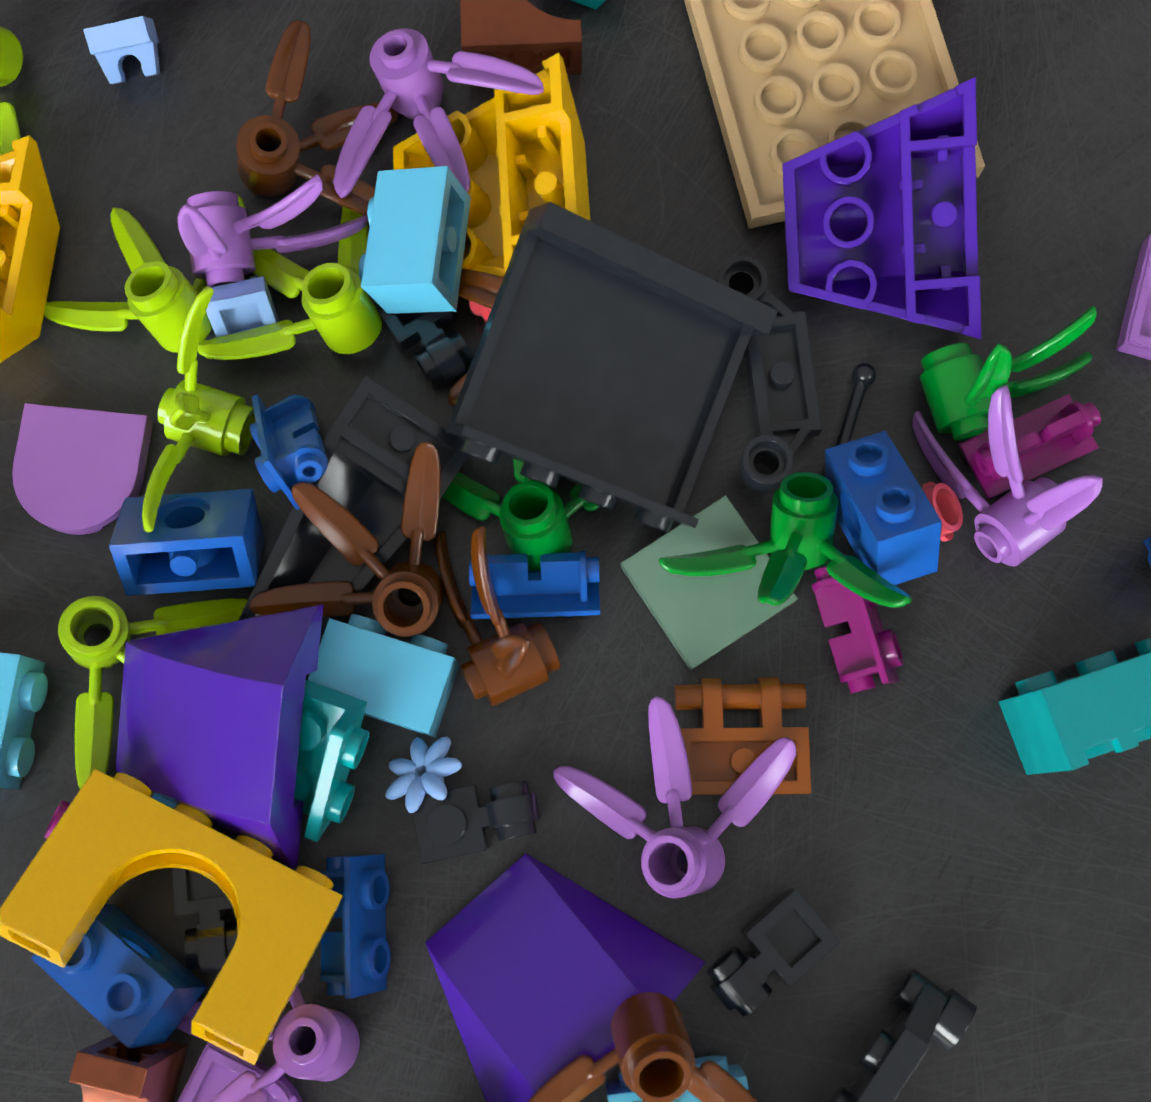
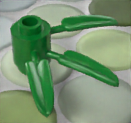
[919,306,1097,441]
[442,459,600,571]
[659,472,912,608]

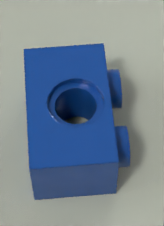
[825,430,942,585]
[109,489,265,596]
[31,903,207,1048]

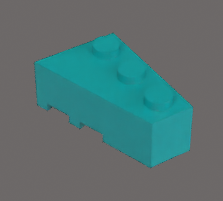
[999,638,1151,775]

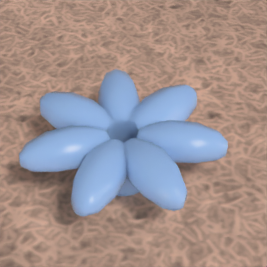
[385,736,462,813]

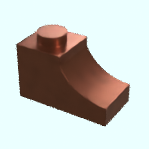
[460,0,582,75]
[69,1035,189,1102]

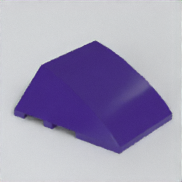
[782,77,982,339]
[115,604,324,869]
[425,853,706,1102]

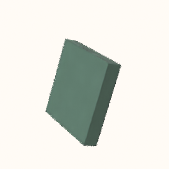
[621,495,798,671]

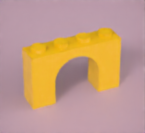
[0,769,343,1065]

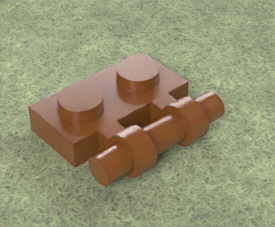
[674,677,811,795]

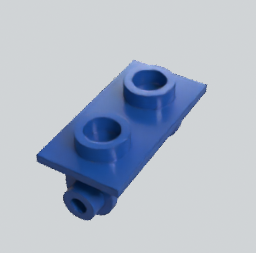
[250,394,328,510]
[469,551,600,619]
[319,854,391,999]

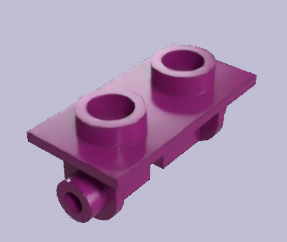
[958,394,1101,500]
[812,566,904,694]

